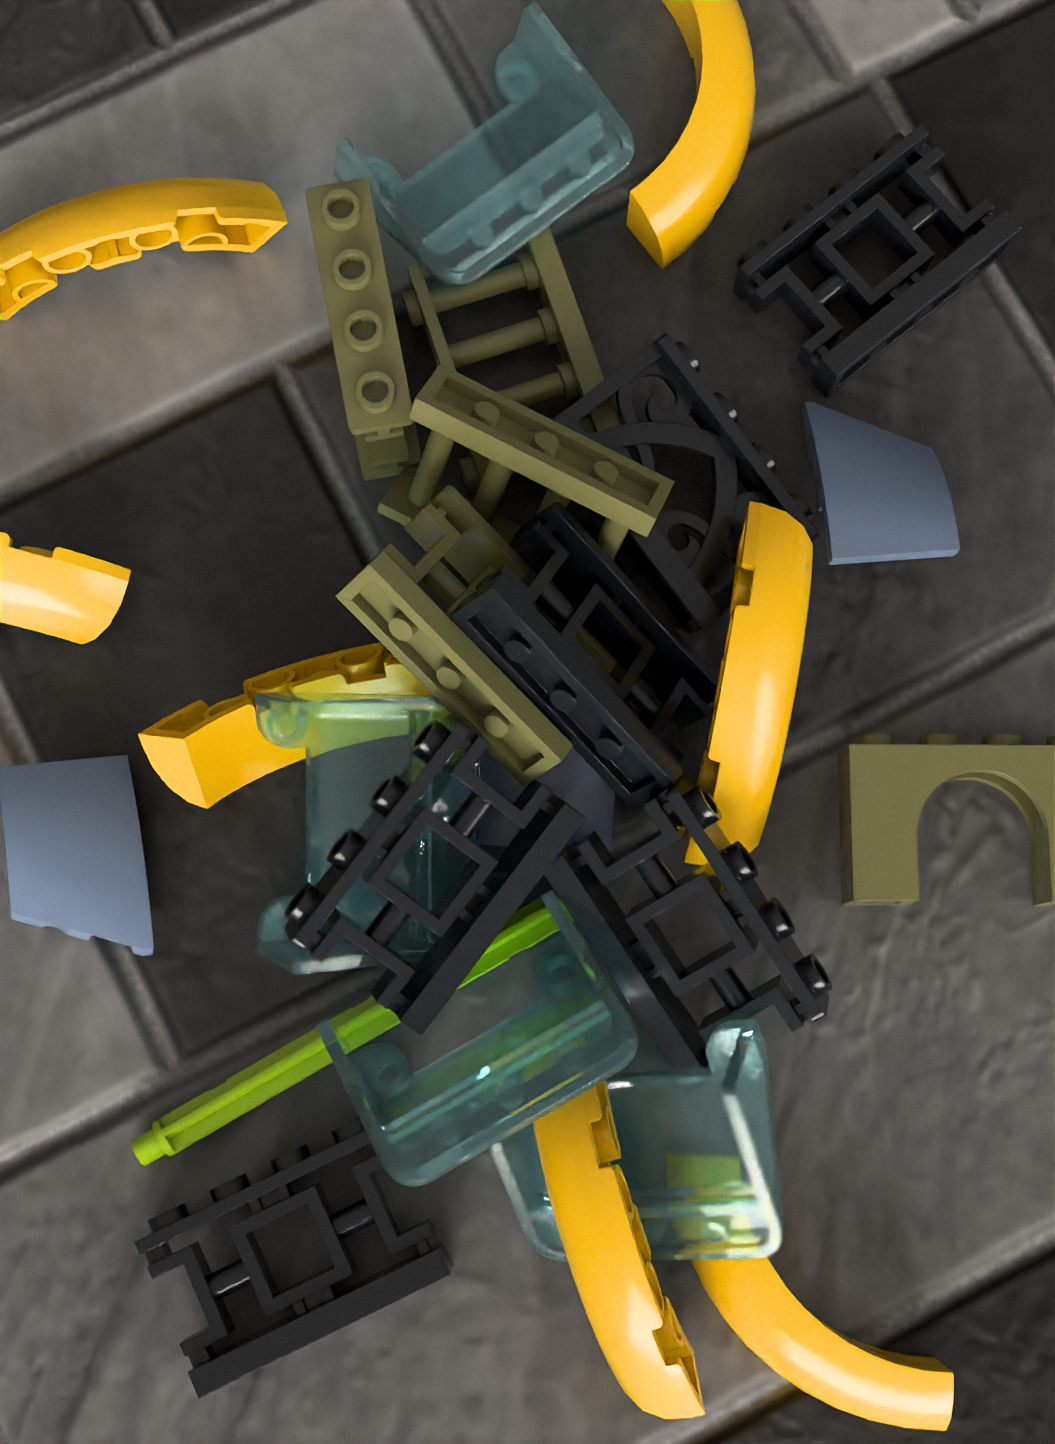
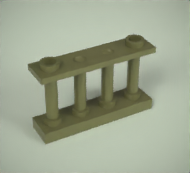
[401,222,628,495]
[377,364,675,601]

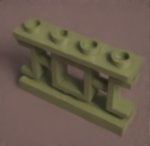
[305,178,422,481]
[336,485,617,787]

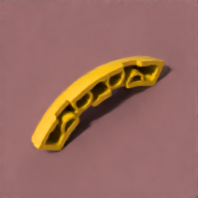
[626,0,756,269]
[0,177,288,321]
[684,501,813,865]
[0,532,131,645]
[138,642,452,809]
[527,1039,705,1419]
[666,1150,954,1431]

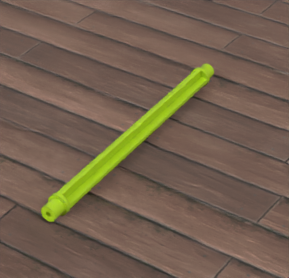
[131,890,575,1166]

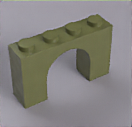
[838,734,1055,906]

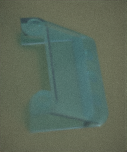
[334,1,635,287]
[256,692,480,975]
[316,890,638,1187]
[473,1019,784,1262]

